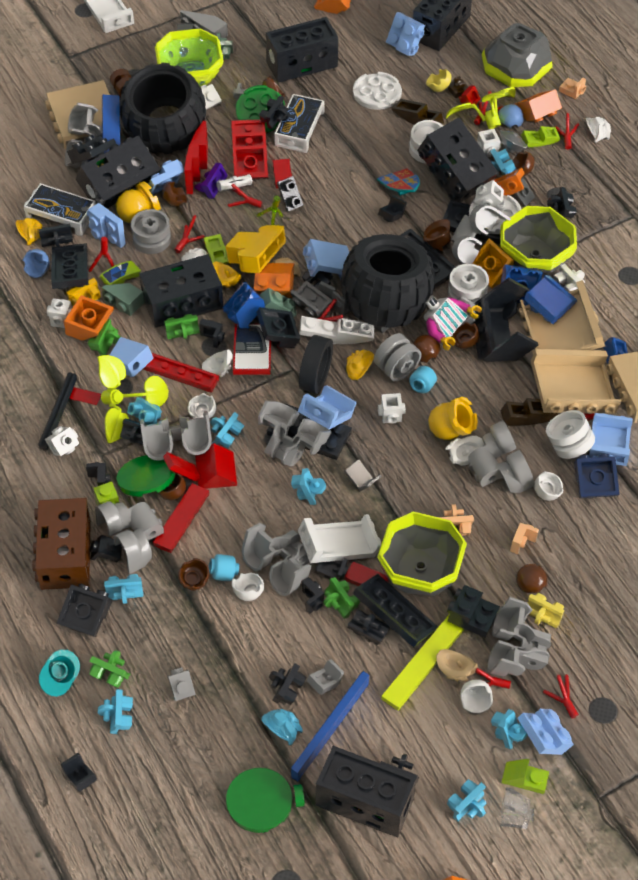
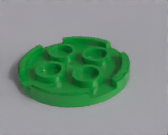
[236,85,285,133]
[117,455,175,497]
[226,768,292,833]

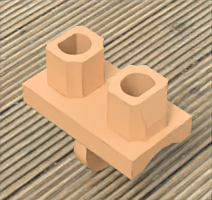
[438,504,474,536]

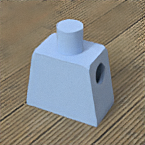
[110,337,153,377]

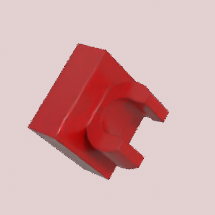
[459,85,481,109]

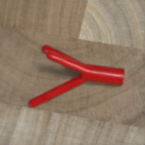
[474,91,503,125]
[555,113,579,150]
[228,184,262,208]
[174,215,205,253]
[88,237,115,272]
[316,299,343,322]
[475,668,511,689]
[543,674,579,719]

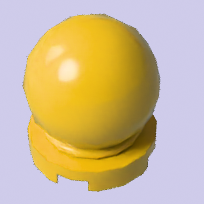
[116,181,161,223]
[428,397,478,440]

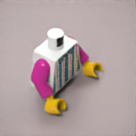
[424,295,482,350]

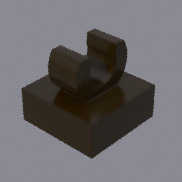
[448,76,468,99]

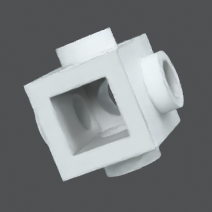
[477,129,501,157]
[475,180,504,208]
[47,298,72,328]
[378,393,406,423]
[45,426,79,456]

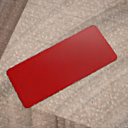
[69,387,101,405]

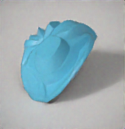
[261,709,303,745]

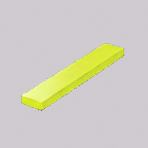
[381,614,465,711]

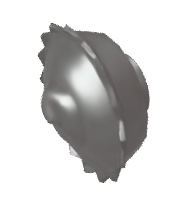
[499,130,528,153]

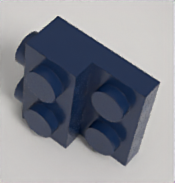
[574,454,620,498]

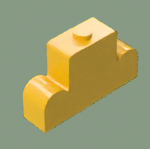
[226,225,286,273]

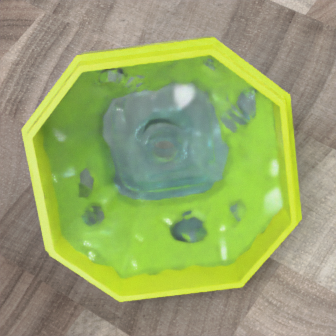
[155,28,224,87]

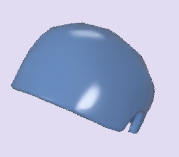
[498,104,524,128]
[23,249,50,278]

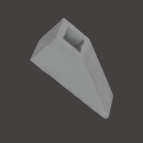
[180,10,228,38]

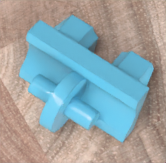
[490,148,516,175]
[127,397,162,425]
[210,412,245,448]
[291,468,326,505]
[104,574,143,604]
[97,689,133,734]
[491,709,527,750]
[447,779,487,822]

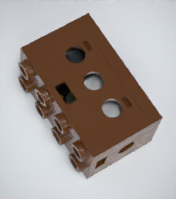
[32,498,91,590]

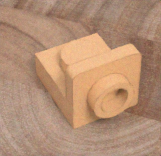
[559,78,586,99]
[510,523,539,554]

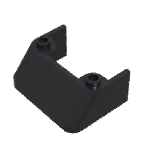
[473,277,539,362]

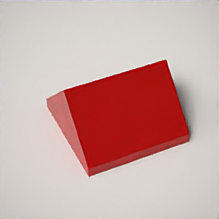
[195,443,237,489]

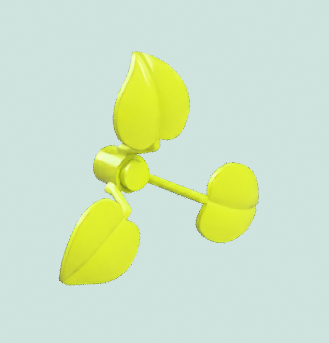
[445,87,516,129]
[97,355,169,443]

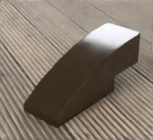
[391,99,444,125]
[500,398,561,426]

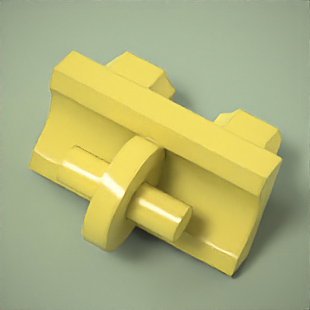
[527,593,564,629]

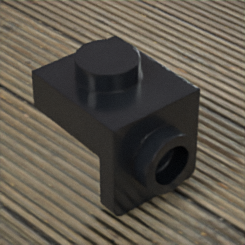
[378,195,407,222]
[199,319,225,348]
[86,462,111,486]
[89,534,122,562]
[314,558,348,580]
[302,577,324,614]
[61,753,97,792]

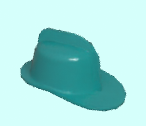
[39,650,80,697]

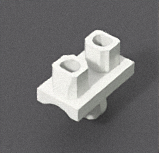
[553,264,585,292]

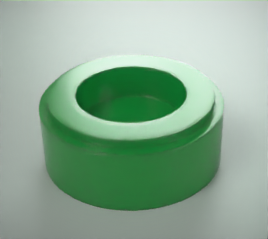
[293,784,305,807]

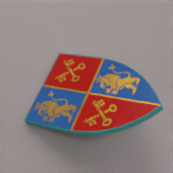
[377,168,420,196]

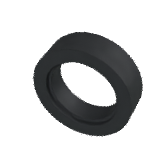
[299,335,333,394]

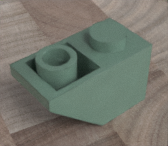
[102,283,144,316]
[259,288,297,317]

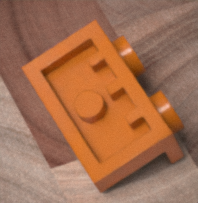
[493,168,525,196]

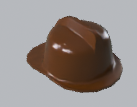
[423,219,451,252]

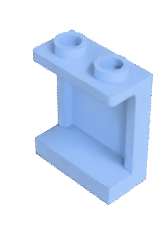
[303,239,349,280]
[298,385,356,429]
[589,413,633,466]

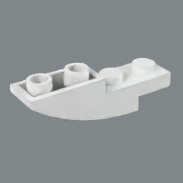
[299,316,374,344]

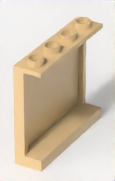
[45,80,123,149]
[519,280,605,354]
[531,349,621,414]
[606,351,638,423]

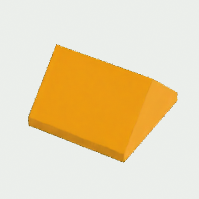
[472,238,514,288]

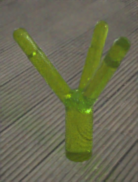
[256,196,283,225]

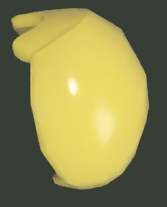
[426,69,452,92]

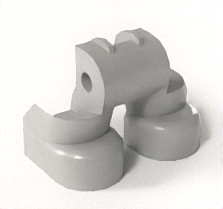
[65,103,102,168]
[450,204,511,264]
[258,401,331,467]
[140,411,212,460]
[468,420,535,493]
[95,501,164,574]
[241,523,312,596]
[487,597,551,677]

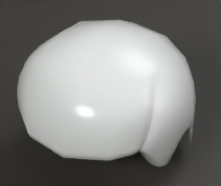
[187,393,216,420]
[534,471,564,501]
[232,573,264,601]
[460,679,493,713]

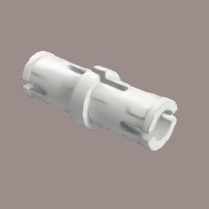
[217,174,252,192]

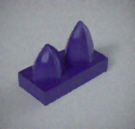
[194,163,228,199]

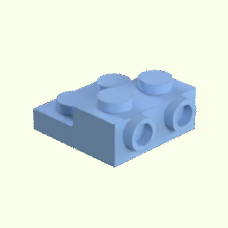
[386,12,425,56]
[148,160,184,195]
[87,203,126,248]
[518,708,574,755]

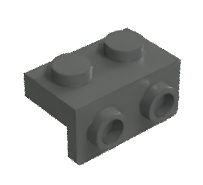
[290,281,332,318]

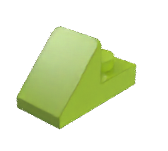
[501,759,549,794]

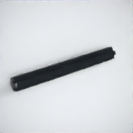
[38,372,77,450]

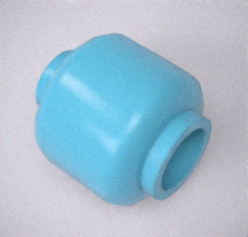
[409,366,437,394]
[209,554,239,581]

